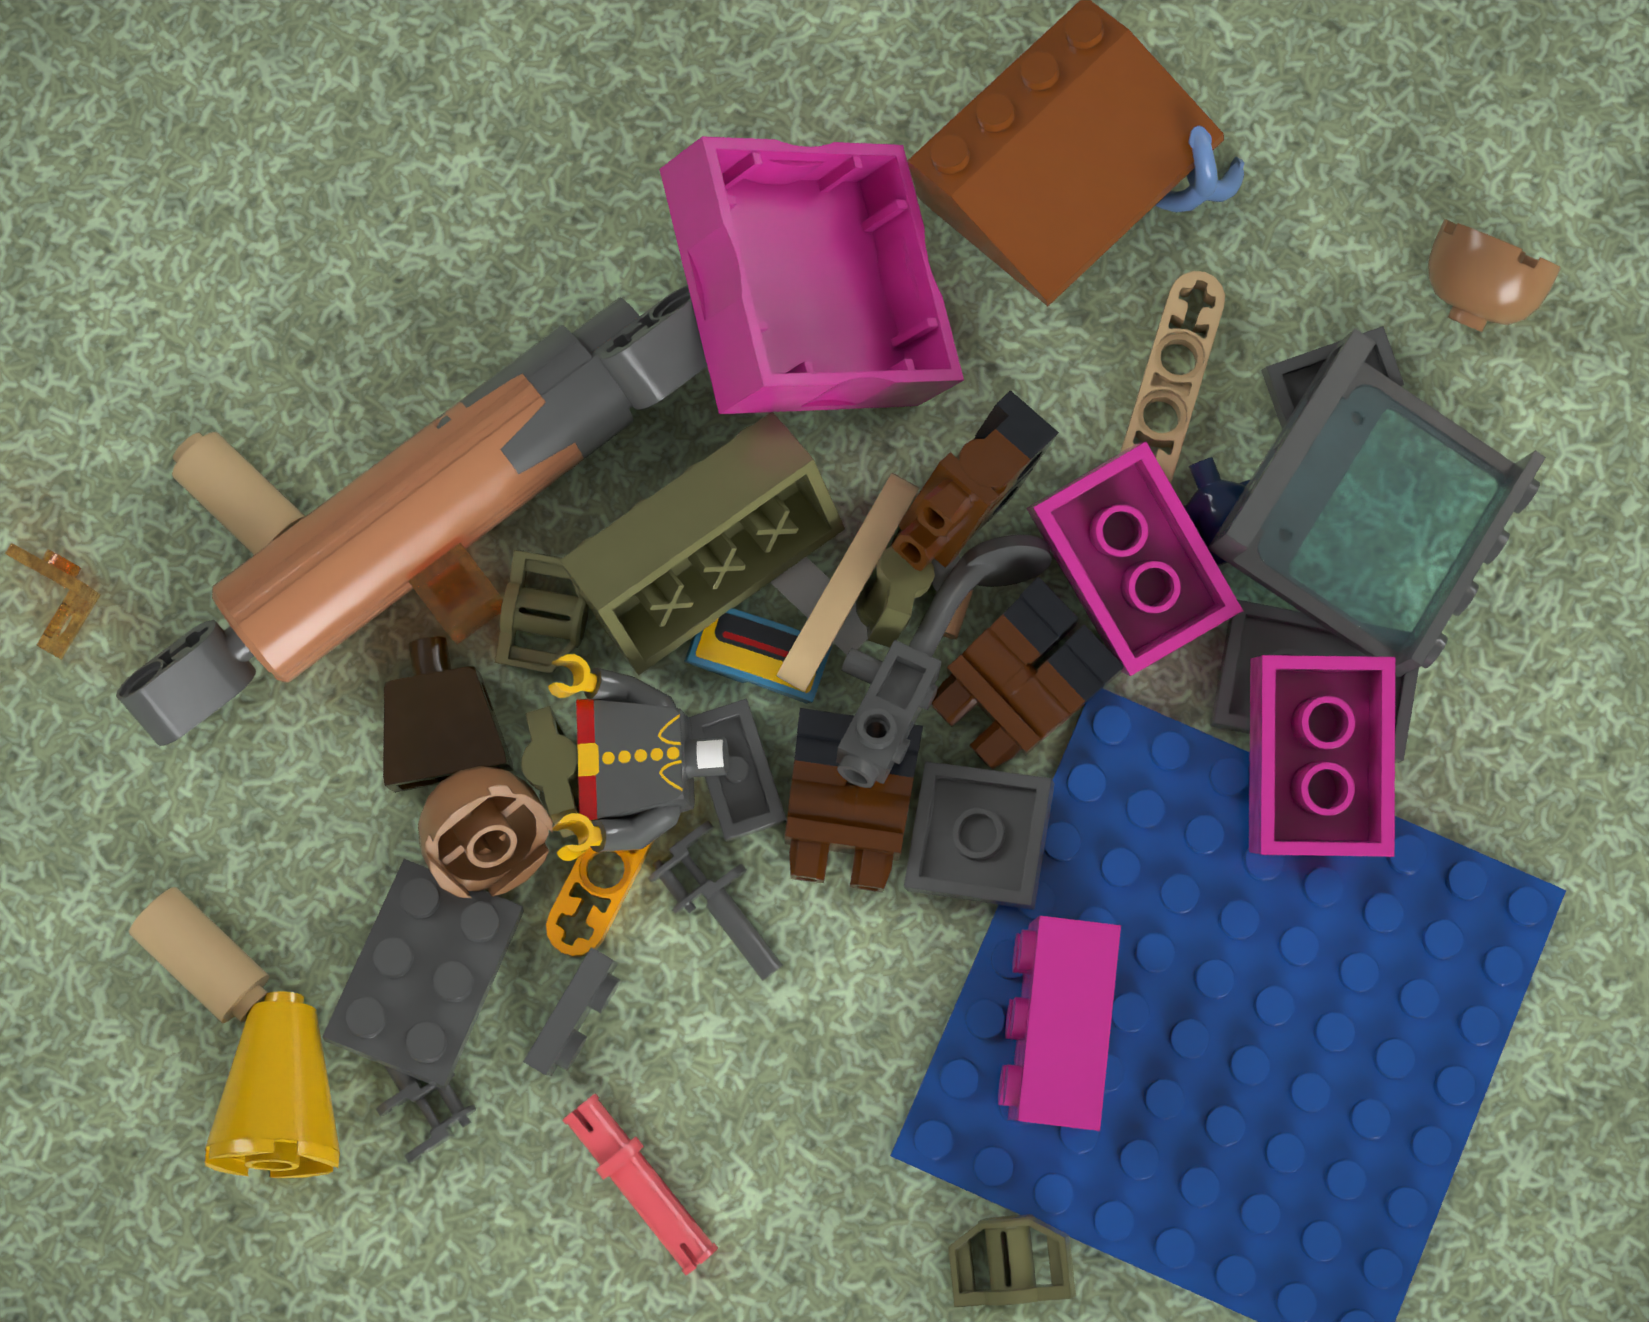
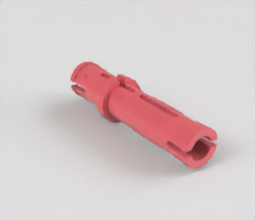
[562,1093,718,1276]

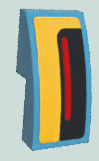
[684,608,833,704]

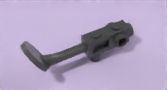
[836,535,1052,788]

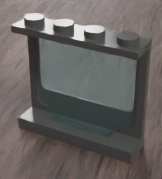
[1208,329,1546,677]

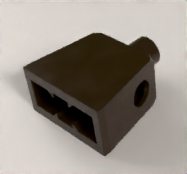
[383,636,514,793]

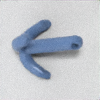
[1155,126,1244,213]

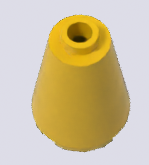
[205,991,340,1178]

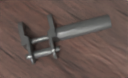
[648,821,783,981]
[376,1066,476,1164]

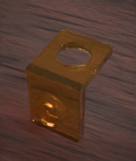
[5,543,101,660]

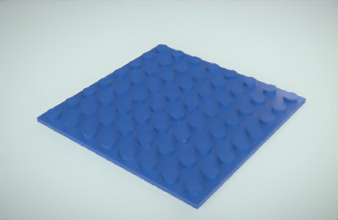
[890,689,1566,1322]

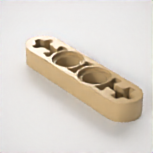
[1120,271,1225,483]
[777,473,919,692]

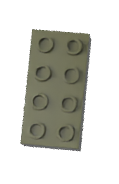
[560,412,845,676]

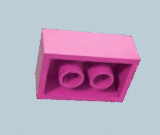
[1026,442,1243,676]
[1249,655,1395,857]
[998,916,1121,1131]

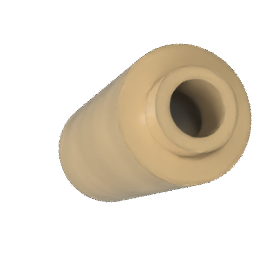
[172,432,305,555]
[129,887,269,1023]

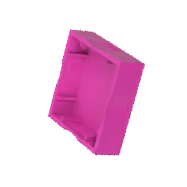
[659,136,964,414]

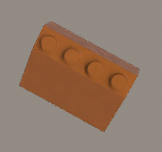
[907,0,1224,307]

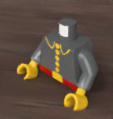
[548,654,729,861]

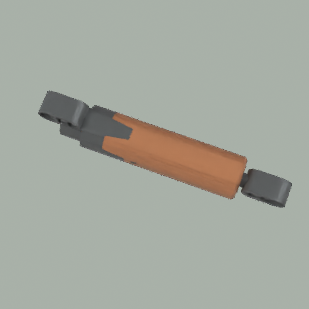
[116,285,707,746]

